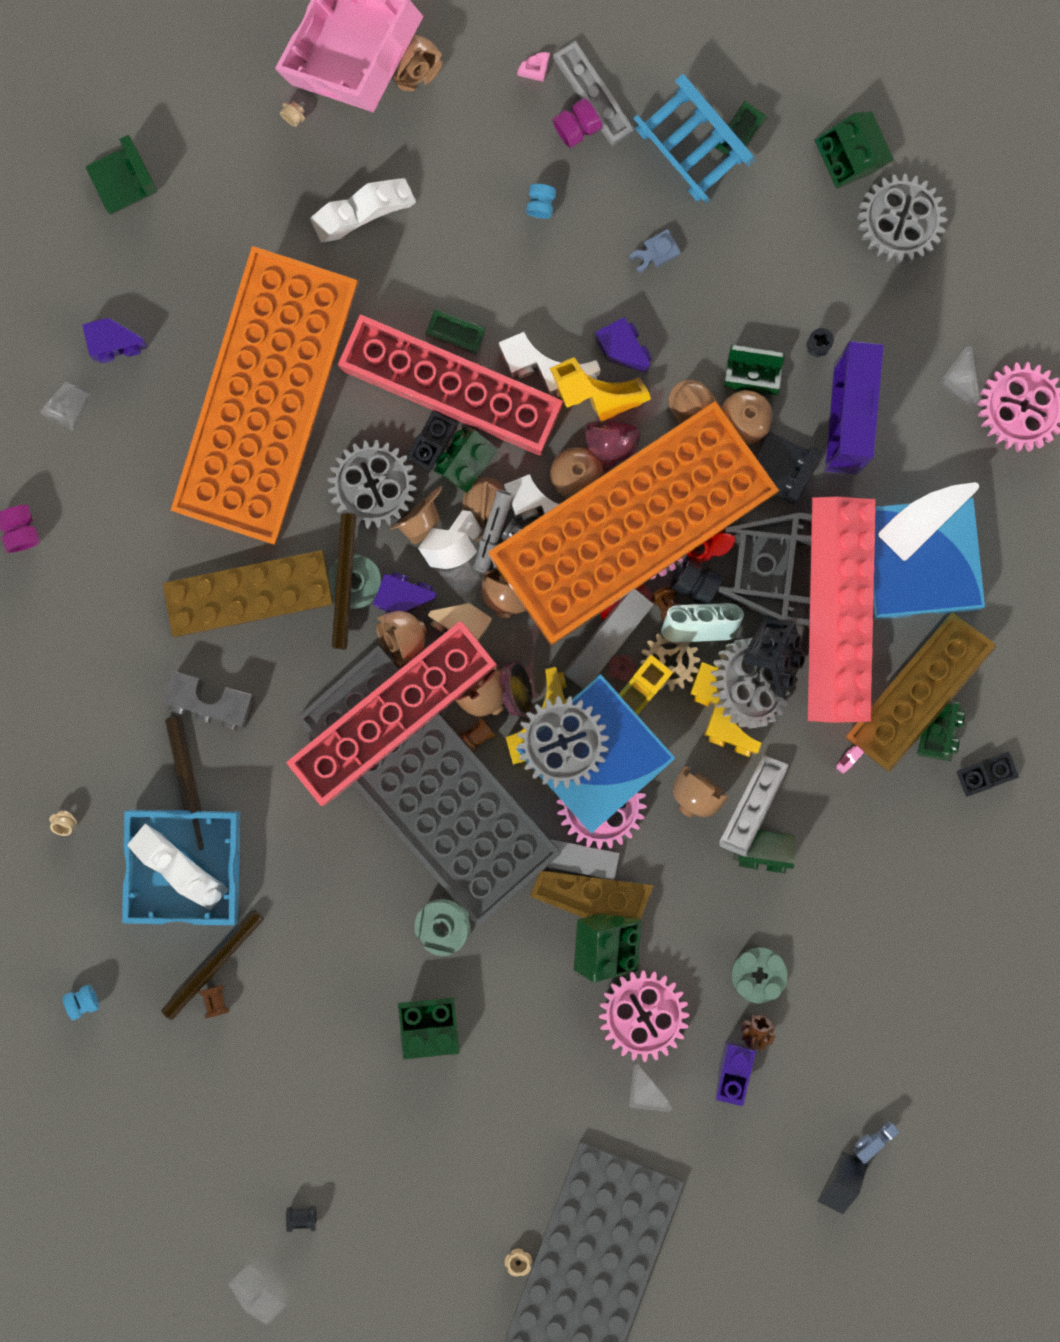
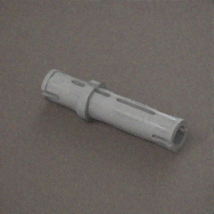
[472,490,514,573]

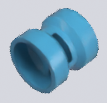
[526,184,556,219]
[62,984,100,1021]

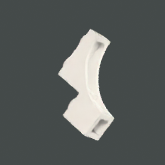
[310,178,416,243]
[499,332,600,397]
[504,474,559,520]
[127,824,228,911]

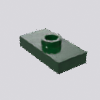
[714,100,768,157]
[425,309,486,355]

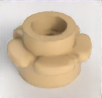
[280,101,305,127]
[49,811,77,836]
[505,1249,532,1277]

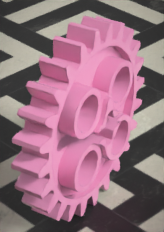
[977,362,1060,452]
[557,793,647,849]
[599,970,689,1062]

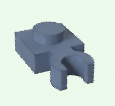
[629,229,681,273]
[853,1121,899,1164]

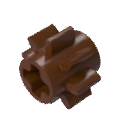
[741,1015,776,1050]

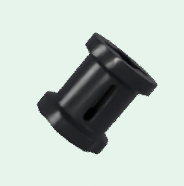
[806,328,834,357]
[286,1206,317,1232]

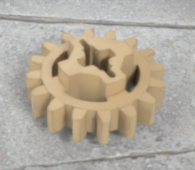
[640,634,700,692]

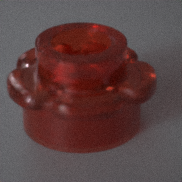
[609,654,636,682]

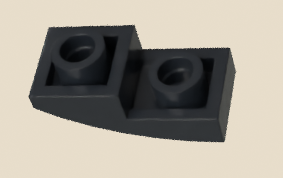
[407,410,458,471]
[956,751,1019,797]

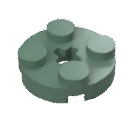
[328,554,382,610]
[414,899,471,956]
[731,947,787,1004]

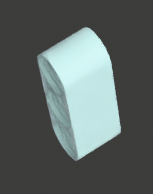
[661,603,744,642]

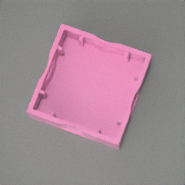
[275,0,424,113]

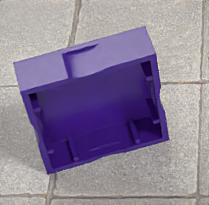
[825,341,884,475]

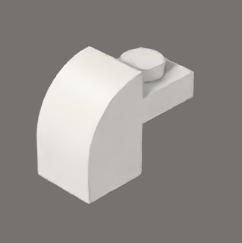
[418,510,482,569]

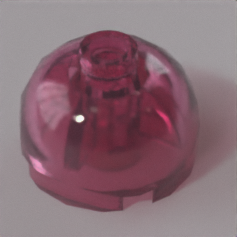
[585,421,641,466]

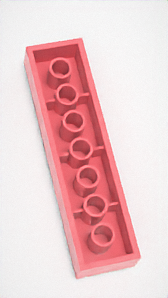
[338,314,563,456]
[808,497,876,723]
[286,621,498,806]

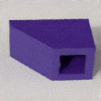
[595,317,652,373]
[82,318,147,363]
[373,572,437,613]
[715,1041,756,1106]

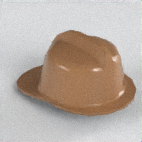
[668,380,721,424]
[462,477,505,541]
[390,486,442,544]

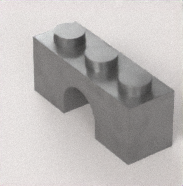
[163,671,255,731]

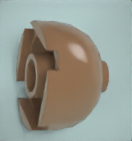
[392,35,443,91]
[721,390,773,446]
[550,446,604,500]
[481,570,526,618]
[376,611,427,667]
[455,666,510,717]
[673,765,729,818]

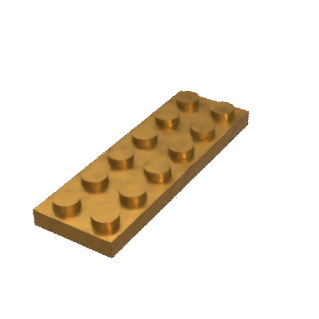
[162,550,334,637]
[846,612,996,773]

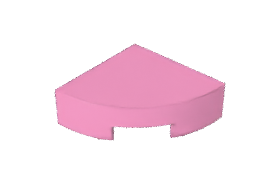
[517,52,550,82]
[836,746,864,774]

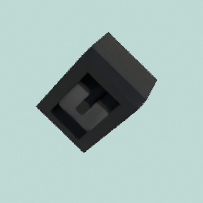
[818,1151,868,1214]

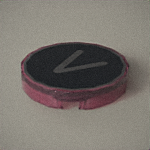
[500,661,533,716]

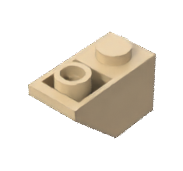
[428,603,493,641]

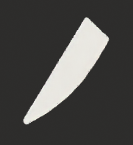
[878,482,979,561]

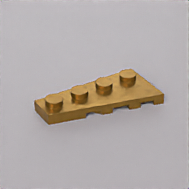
[530,871,653,919]

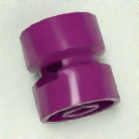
[552,98,603,149]
[0,505,40,553]

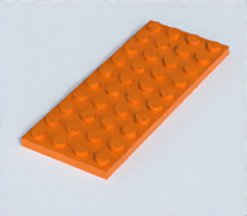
[170,246,359,545]
[488,401,779,645]

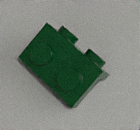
[724,345,785,396]
[433,426,498,493]
[917,701,966,762]

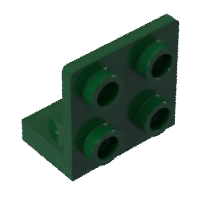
[86,135,158,215]

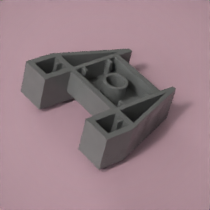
[718,513,812,628]

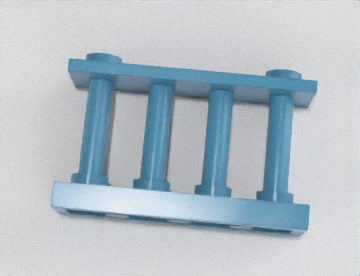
[633,74,756,204]

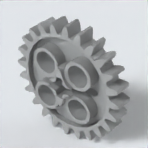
[857,174,947,264]
[328,440,417,530]
[710,638,790,729]
[517,696,609,788]

